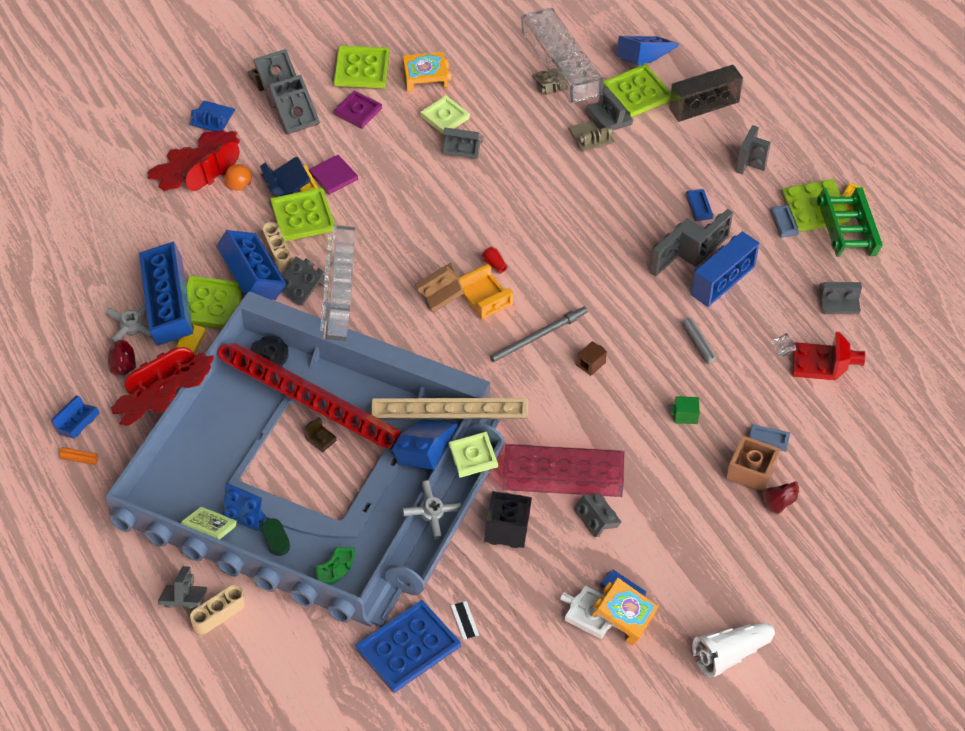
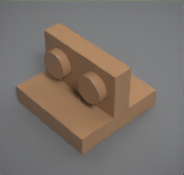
[415,262,465,312]

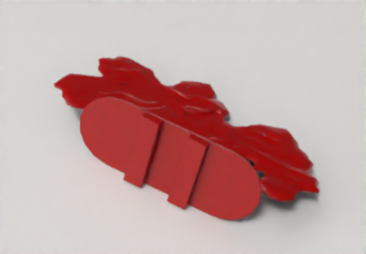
[147,130,240,191]
[111,347,214,426]

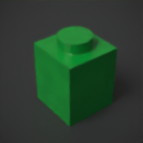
[671,396,700,424]

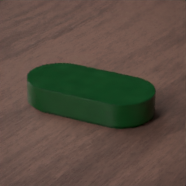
[262,518,290,556]

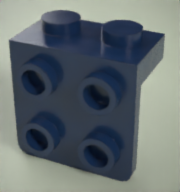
[260,157,310,197]

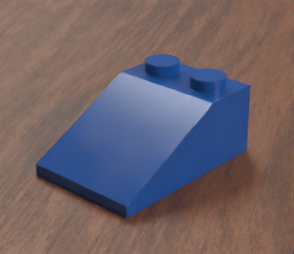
[616,36,679,66]
[392,419,458,470]

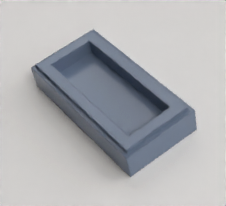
[770,205,799,238]
[749,424,790,452]

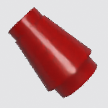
[482,247,508,274]

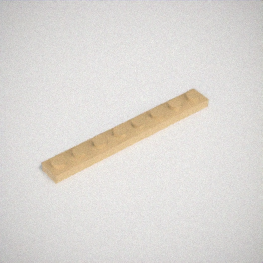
[372,398,528,419]

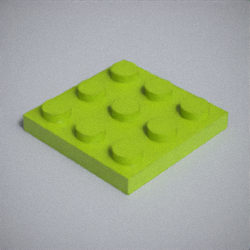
[334,45,390,88]
[602,64,674,117]
[782,179,850,232]
[270,188,336,242]
[186,275,243,329]

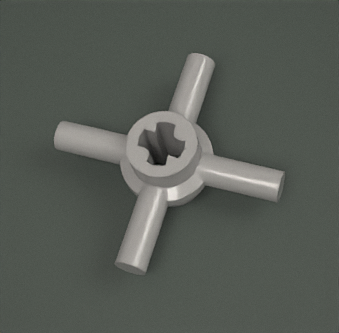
[106,303,153,344]
[401,480,462,539]

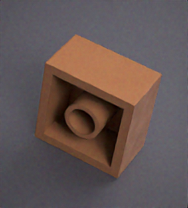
[727,435,780,491]

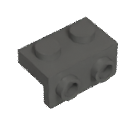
[574,493,621,537]

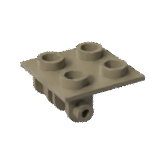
[532,67,575,95]
[569,120,615,152]

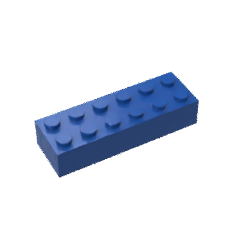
[139,241,193,346]

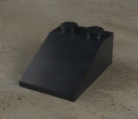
[484,491,532,548]

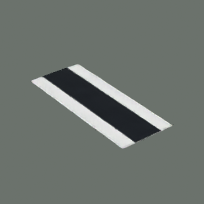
[451,601,479,640]

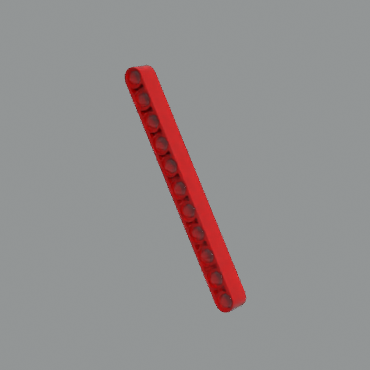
[218,343,402,448]

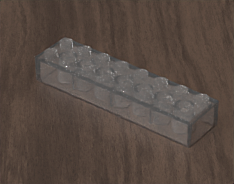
[521,8,603,103]
[320,225,356,341]

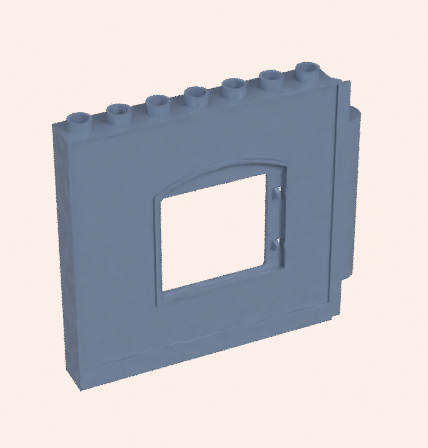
[106,292,505,627]

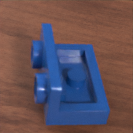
[51,395,100,439]

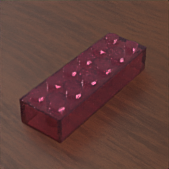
[502,444,625,497]

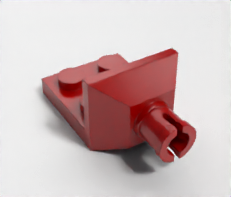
[793,331,865,380]

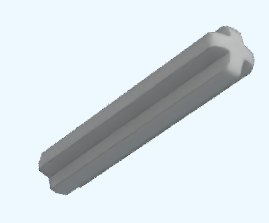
[683,318,716,364]

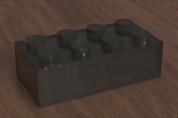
[669,64,743,122]

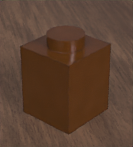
[576,341,607,376]

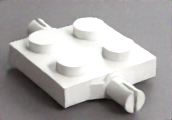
[560,586,623,639]

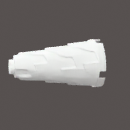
[692,622,775,678]

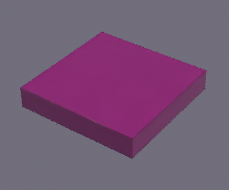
[334,90,382,129]
[309,155,358,195]

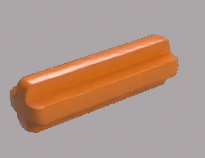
[59,447,98,465]

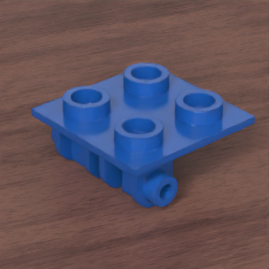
[189,100,235,131]
[222,483,265,531]

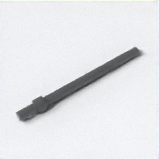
[490,306,588,362]

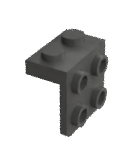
[281,256,331,305]

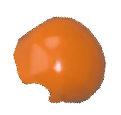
[225,164,252,191]

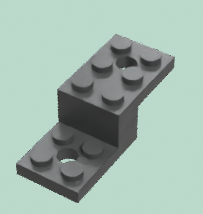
[253,49,320,135]
[650,209,733,277]

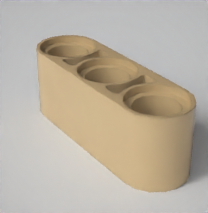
[262,222,291,272]
[190,585,245,635]

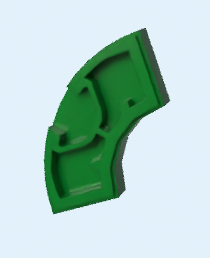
[315,547,355,585]

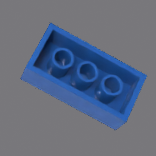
[216,230,286,300]
[691,231,759,307]

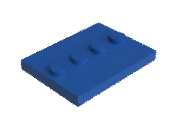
[355,600,461,693]

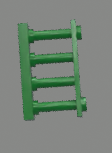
[817,187,883,257]

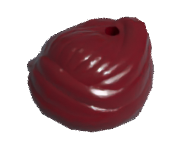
[108,340,136,376]
[762,481,799,514]

